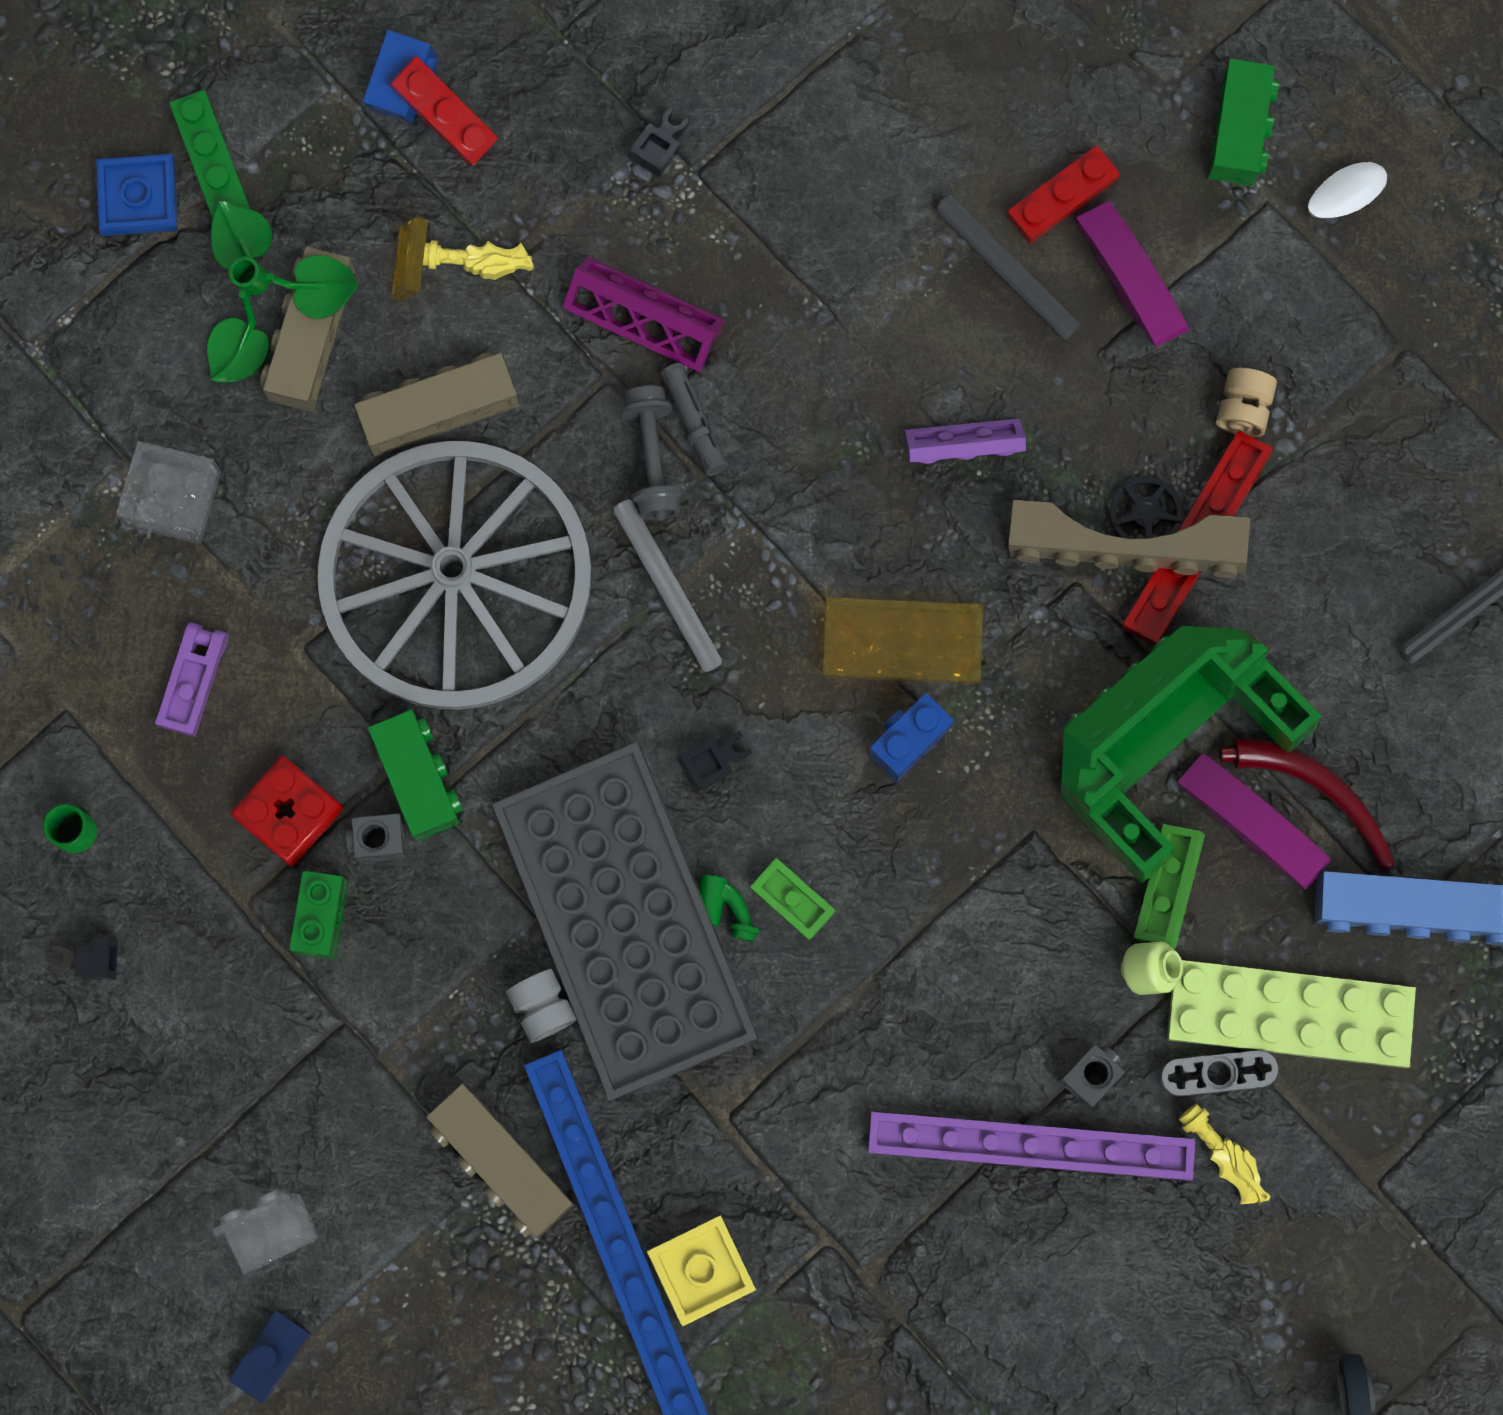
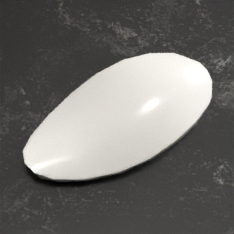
[1308,162,1387,218]

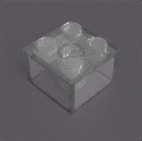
[116,441,222,545]

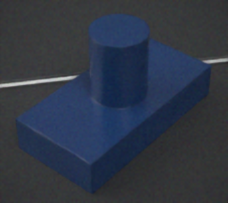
[228,1310,311,1403]

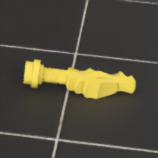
[421,240,534,280]
[1179,1104,1270,1206]

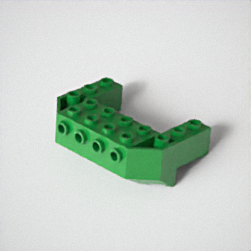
[1060,626,1321,884]

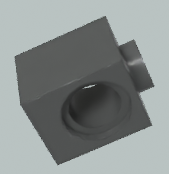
[346,814,407,863]
[1058,1044,1125,1109]

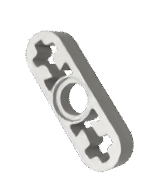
[1159,1050,1278,1097]

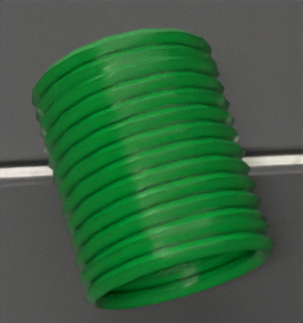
[43,804,97,853]

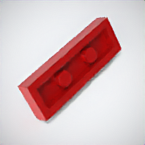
[388,56,498,166]
[1006,146,1120,244]

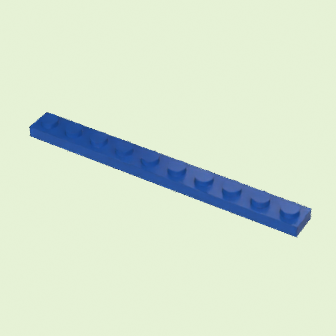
[524,1050,709,1415]

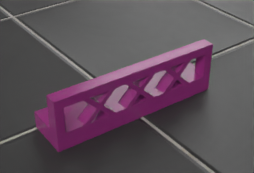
[562,257,726,372]

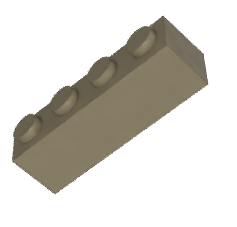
[260,247,355,412]
[355,353,520,457]
[426,1084,575,1238]

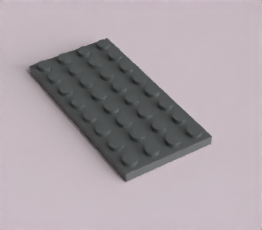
[492,742,760,1101]

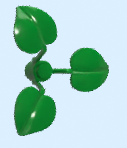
[207,201,358,383]

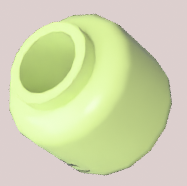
[1121,941,1183,995]

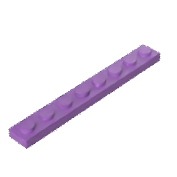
[868,1112,1195,1181]

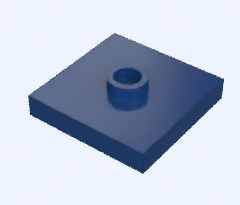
[96,154,178,236]

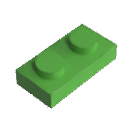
[750,858,836,942]

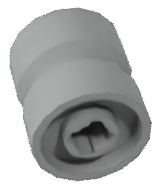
[506,969,577,1043]

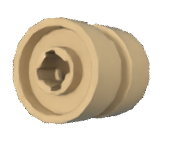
[1216,368,1277,437]

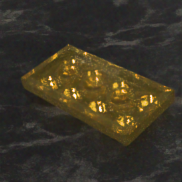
[823,597,983,684]

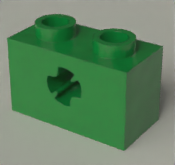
[289,871,349,961]

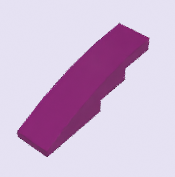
[1076,201,1189,347]
[1177,753,1331,890]

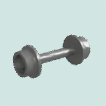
[621,385,684,522]

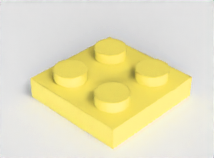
[647,1215,756,1327]

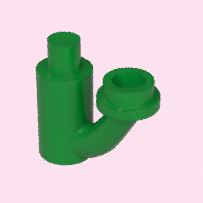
[698,874,760,942]

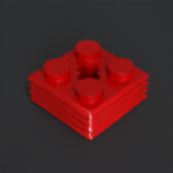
[231,756,343,867]

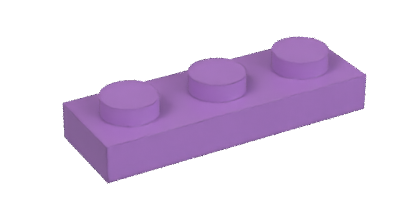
[905,419,1026,464]

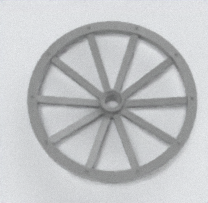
[318,441,591,710]

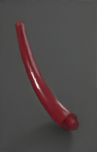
[1219,738,1394,871]

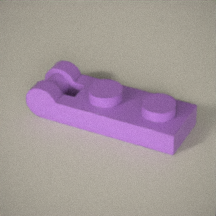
[155,622,229,737]

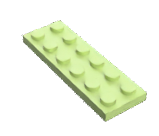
[1167,960,1416,1068]

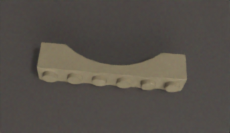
[1008,500,1250,578]

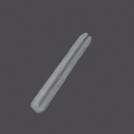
[614,499,722,672]

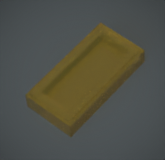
[391,216,428,302]

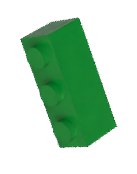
[1208,59,1279,186]
[368,710,463,842]

